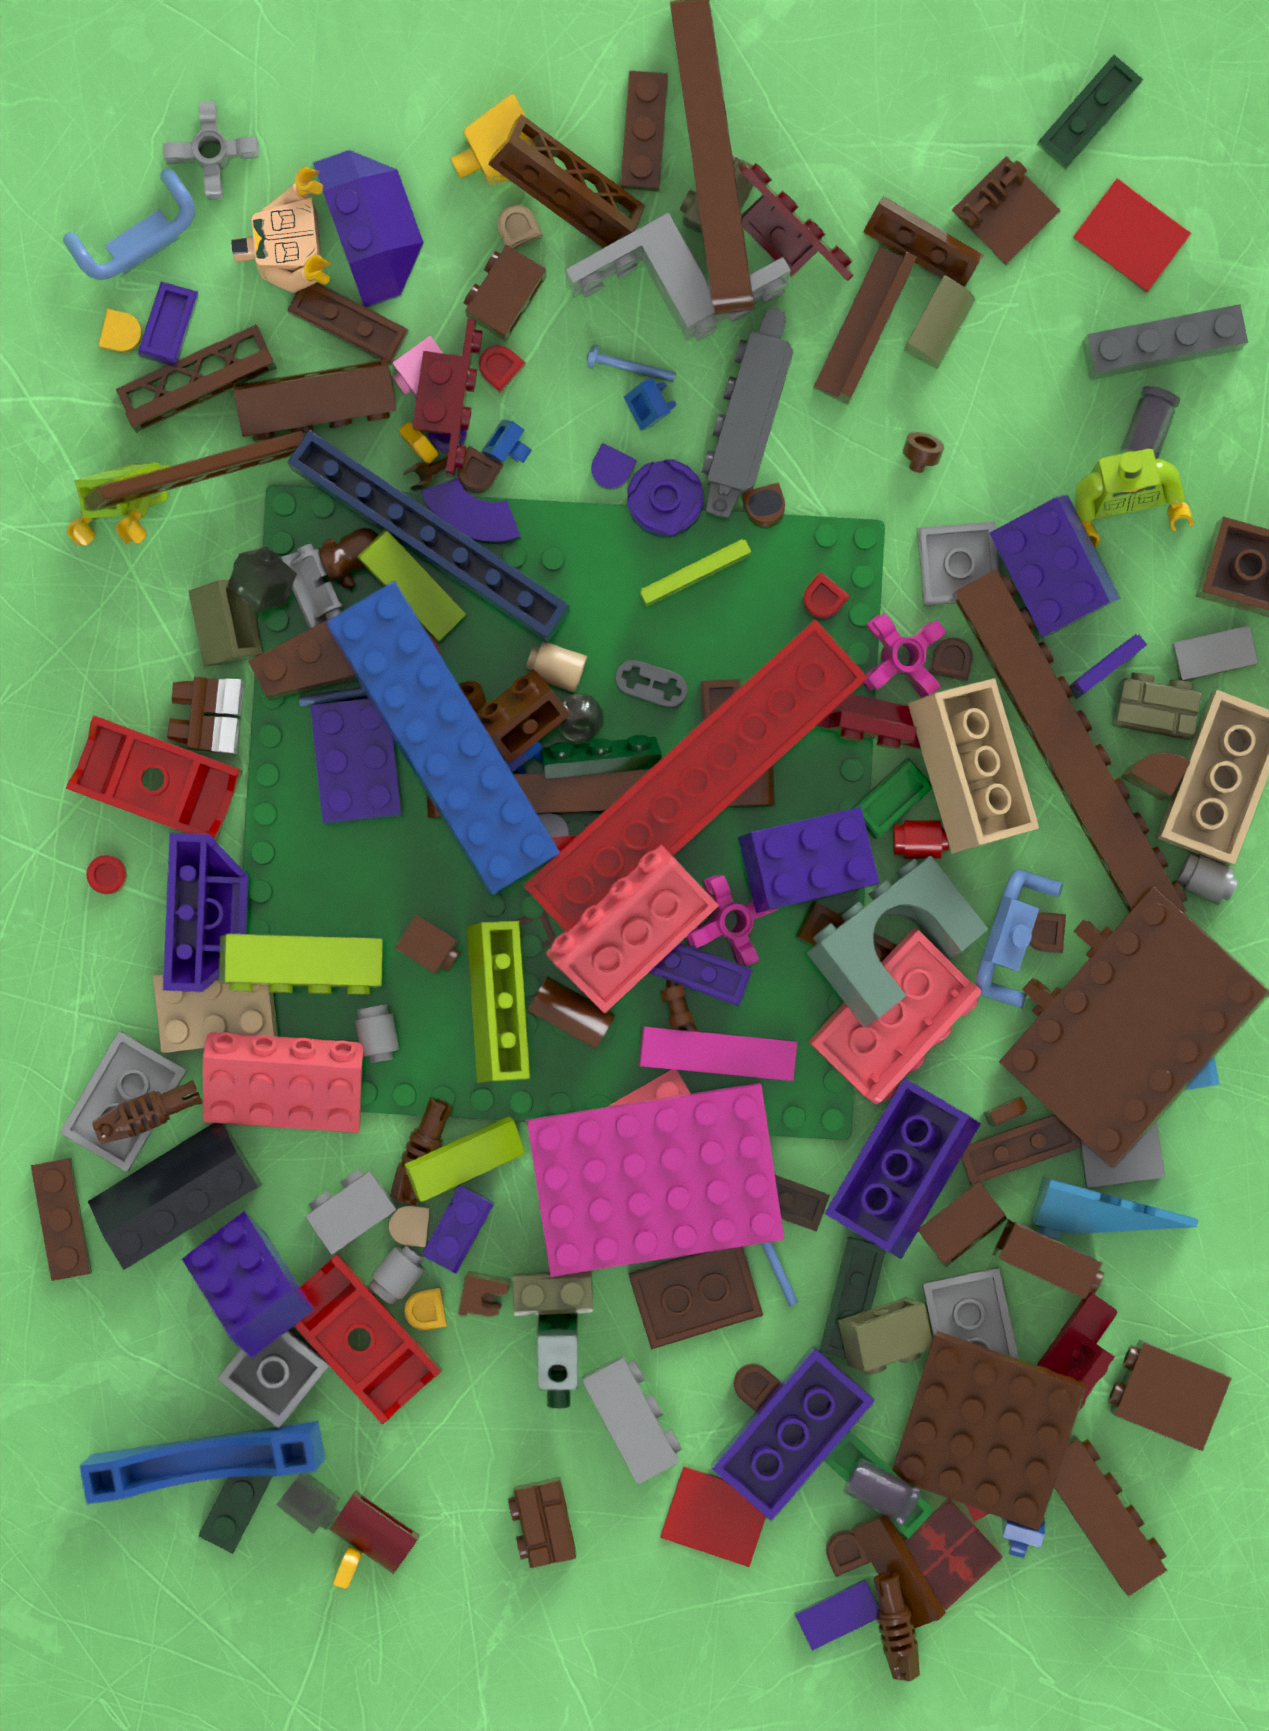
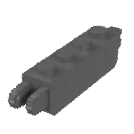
[701,307,793,520]

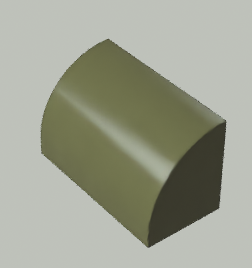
[904,275,975,369]
[188,578,263,667]

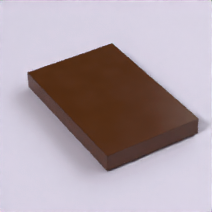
[628,1247,763,1350]

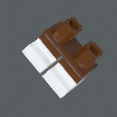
[167,677,245,756]

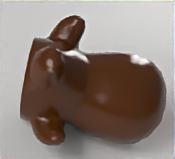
[319,527,378,588]

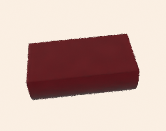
[329,1490,420,1574]

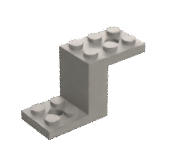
[565,213,791,341]

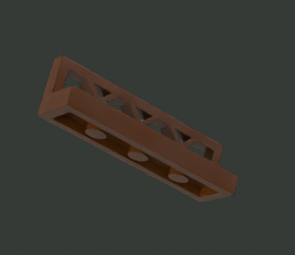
[488,114,645,248]
[814,247,917,405]
[116,324,277,433]

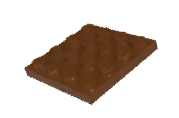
[892,1331,1087,1531]

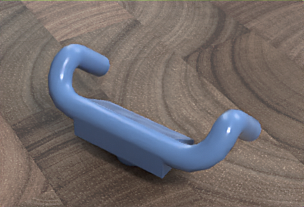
[63,168,195,280]
[975,869,1063,1008]

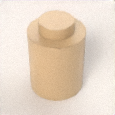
[526,641,587,693]

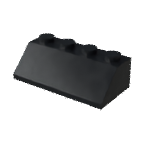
[88,1123,262,1270]

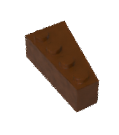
[248,618,357,700]

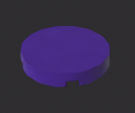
[627,459,704,537]

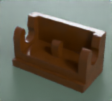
[918,1182,1007,1267]
[458,1271,511,1317]

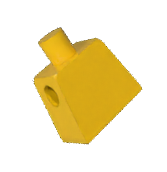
[450,93,536,185]

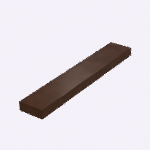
[84,431,304,512]

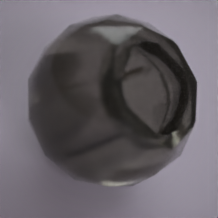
[556,693,604,743]

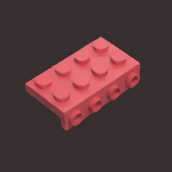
[546,845,719,1013]
[808,928,982,1104]
[203,1032,364,1133]

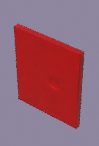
[1073,178,1191,292]
[660,1466,766,1567]

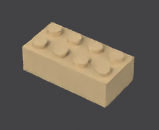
[908,678,1039,854]
[1155,690,1269,866]

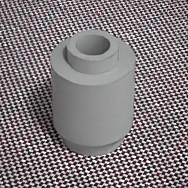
[1177,853,1238,905]
[355,1004,400,1063]
[368,1245,425,1305]

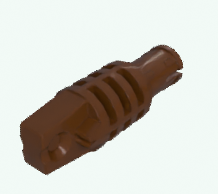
[92,1080,202,1144]
[390,1097,453,1205]
[874,1572,920,1681]

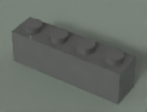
[1082,304,1248,380]

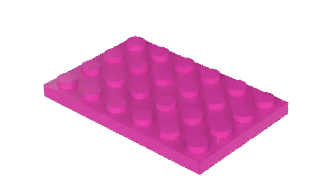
[527,1083,784,1277]

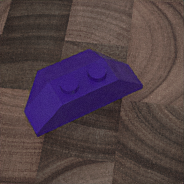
[313,150,424,308]
[163,833,249,992]

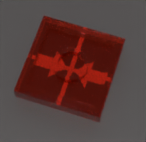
[903,1498,1003,1610]

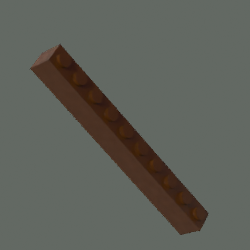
[952,569,1187,913]

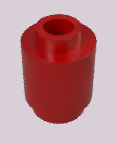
[893,820,949,859]

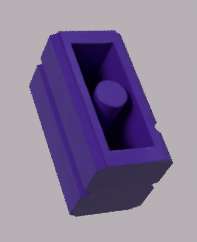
[422,1184,495,1274]

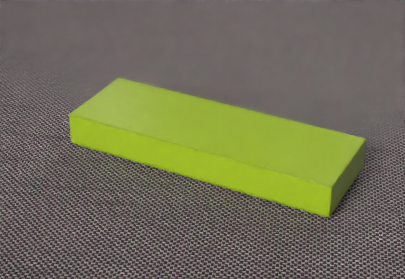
[357,530,466,642]
[640,539,751,608]
[404,1116,526,1202]

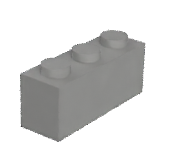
[582,1355,682,1485]

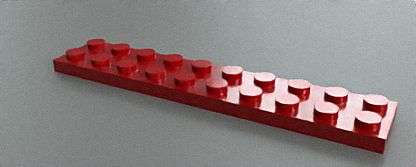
[523,620,868,932]

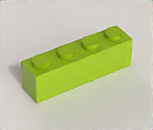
[466,921,530,1083]
[219,934,382,995]

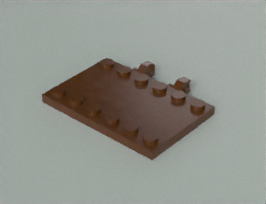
[999,886,1269,1168]

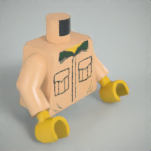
[231,167,331,293]

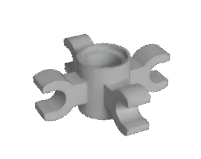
[163,101,259,200]

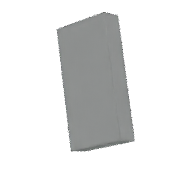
[1172,625,1258,681]

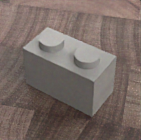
[305,1169,398,1255]

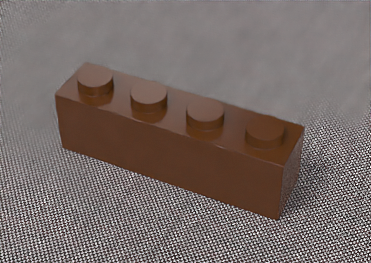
[234,359,397,441]
[1054,1435,1167,1597]

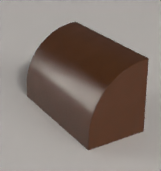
[1121,753,1191,800]
[528,976,616,1049]

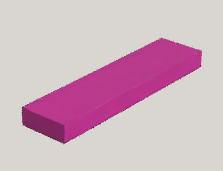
[638,1026,797,1081]

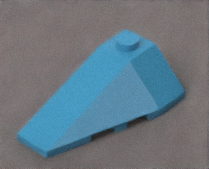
[1031,1177,1199,1239]

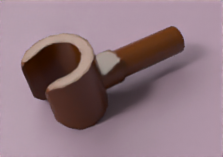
[403,457,448,490]

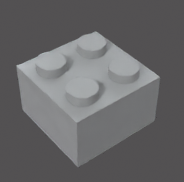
[217,1330,329,1428]

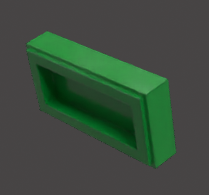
[851,758,933,839]

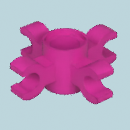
[863,613,946,698]
[685,874,779,967]

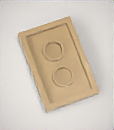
[153,974,278,1053]

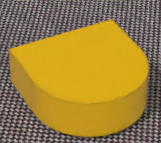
[98,309,143,353]
[399,421,439,464]
[404,1287,447,1330]
[333,1546,362,1589]

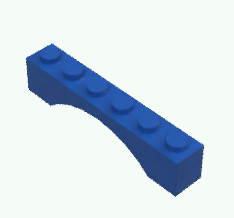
[79,1421,326,1504]

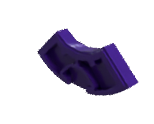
[421,478,521,544]

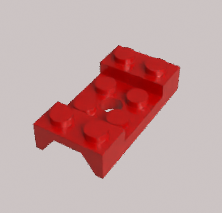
[66,715,243,842]
[294,1253,443,1425]

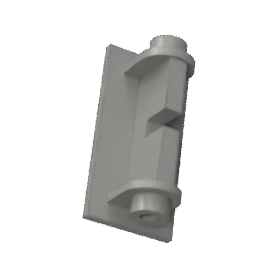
[279,544,343,629]

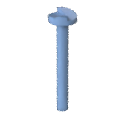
[587,345,676,382]
[299,687,367,706]
[761,1242,798,1306]

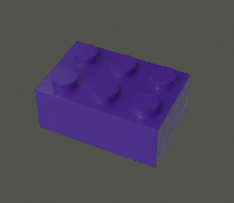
[989,495,1121,637]
[310,699,404,825]
[738,807,879,913]
[182,1211,315,1358]

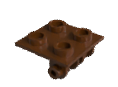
[951,156,1061,265]

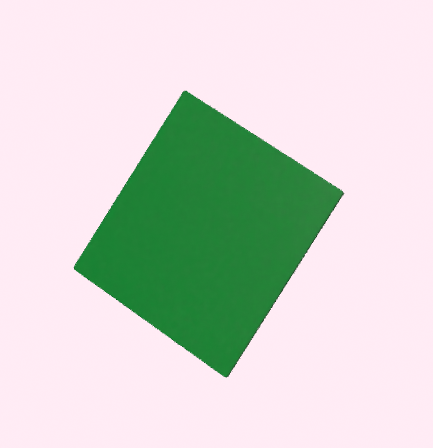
[243,485,885,1140]

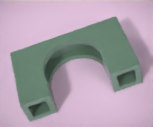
[807,856,989,1028]

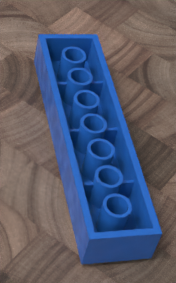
[324,581,560,895]

